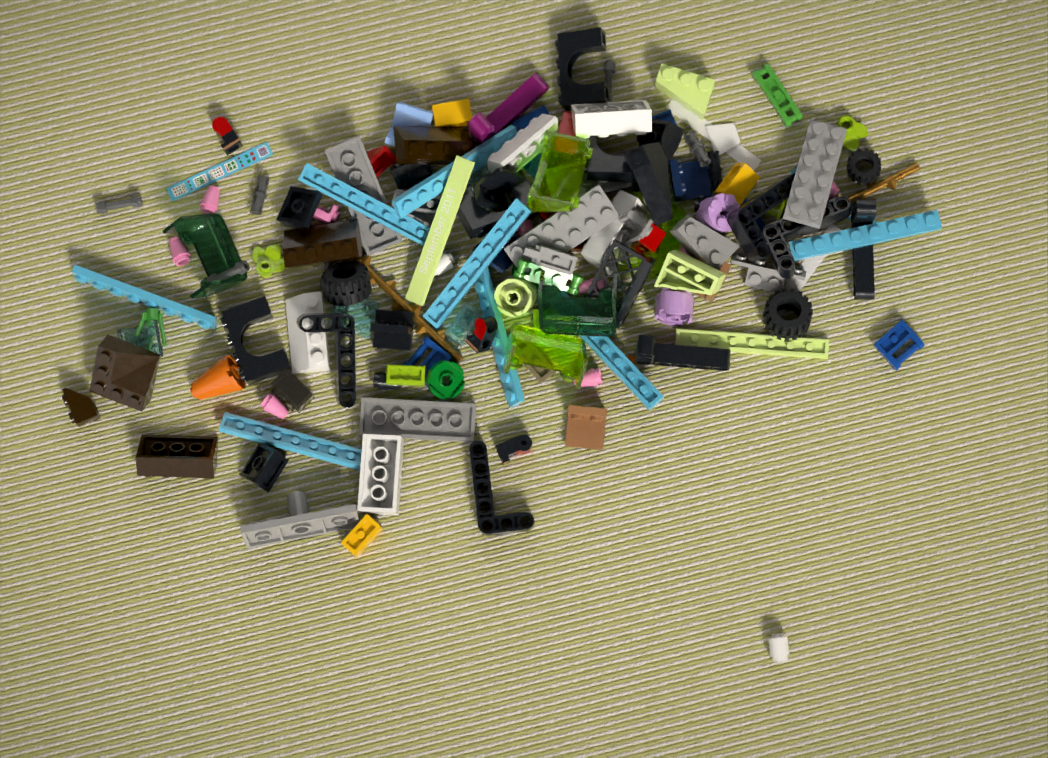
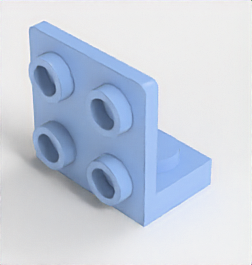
[385,102,433,146]

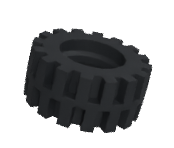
[847,148,881,185]

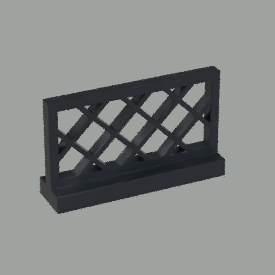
[581,239,656,329]

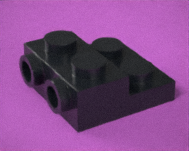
[276,186,323,229]

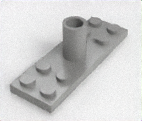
[240,491,360,549]

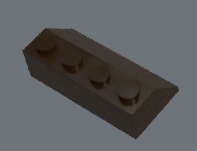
[393,126,474,165]
[282,219,364,268]
[136,434,218,479]

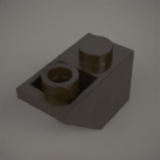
[62,388,101,427]

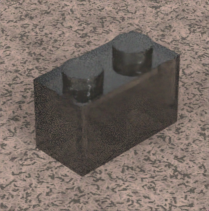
[270,368,315,413]

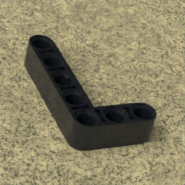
[727,173,795,262]
[763,196,851,279]
[851,199,876,300]
[296,313,356,408]
[636,335,731,371]
[469,440,535,536]

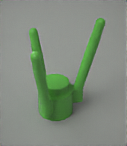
[135,308,167,352]

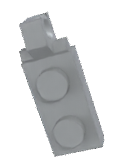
[523,245,578,276]

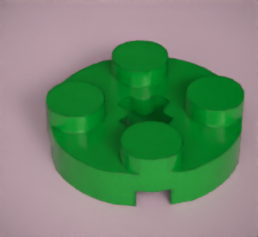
[425,360,465,399]

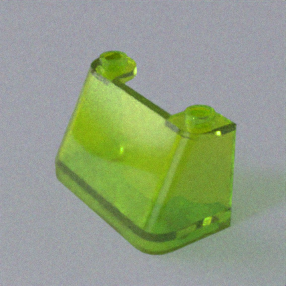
[527,130,593,212]

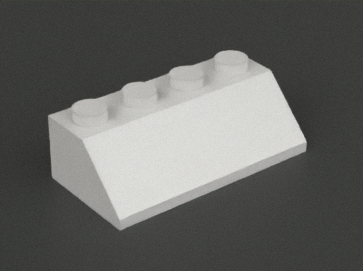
[571,100,652,139]
[487,114,558,173]
[581,190,650,275]
[286,292,330,375]
[357,434,404,516]

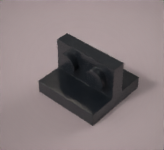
[370,309,415,351]
[239,443,289,493]

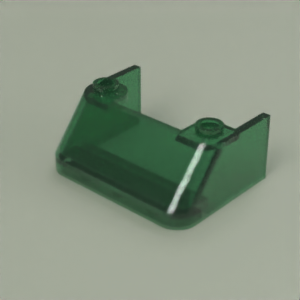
[162,213,247,299]
[538,271,618,337]

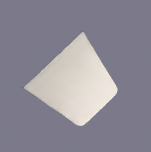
[705,123,740,155]

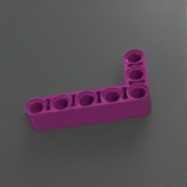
[468,73,550,145]

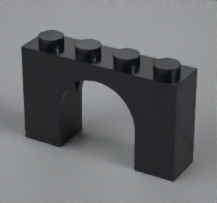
[555,27,610,111]
[583,135,633,182]
[457,169,541,239]
[220,296,292,385]

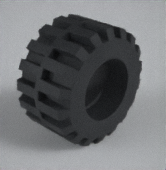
[321,261,372,306]
[763,288,813,341]

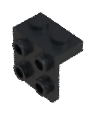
[473,168,525,212]

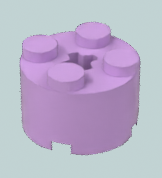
[696,193,740,234]
[654,288,694,326]

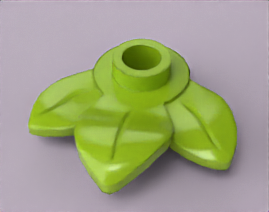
[837,115,868,152]
[252,244,286,277]

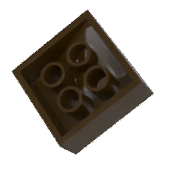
[89,334,161,412]

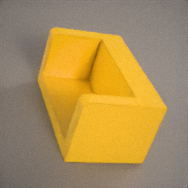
[432,99,472,128]
[715,163,760,206]
[341,514,383,558]

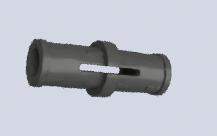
[684,130,711,167]
[249,176,270,215]

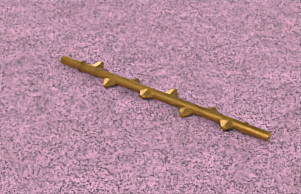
[769,163,920,238]
[342,256,463,363]

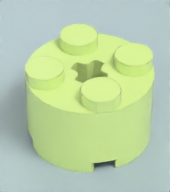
[494,276,537,317]

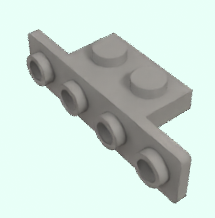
[619,210,653,245]
[730,253,806,292]

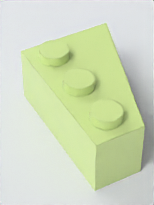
[655,63,715,121]
[654,249,726,295]

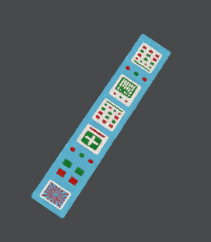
[167,142,273,201]

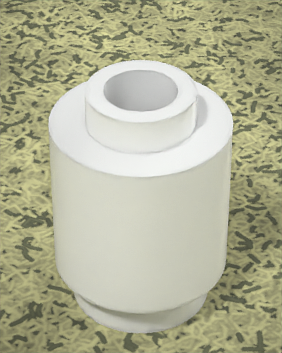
[434,251,455,276]
[768,633,790,662]

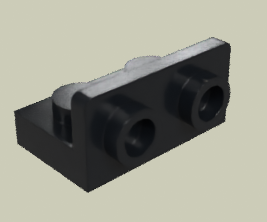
[389,162,433,190]

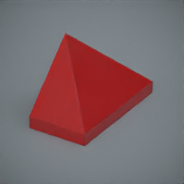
[366,145,396,177]

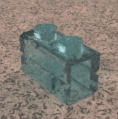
[445,302,483,348]

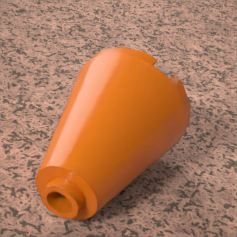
[190,355,246,400]

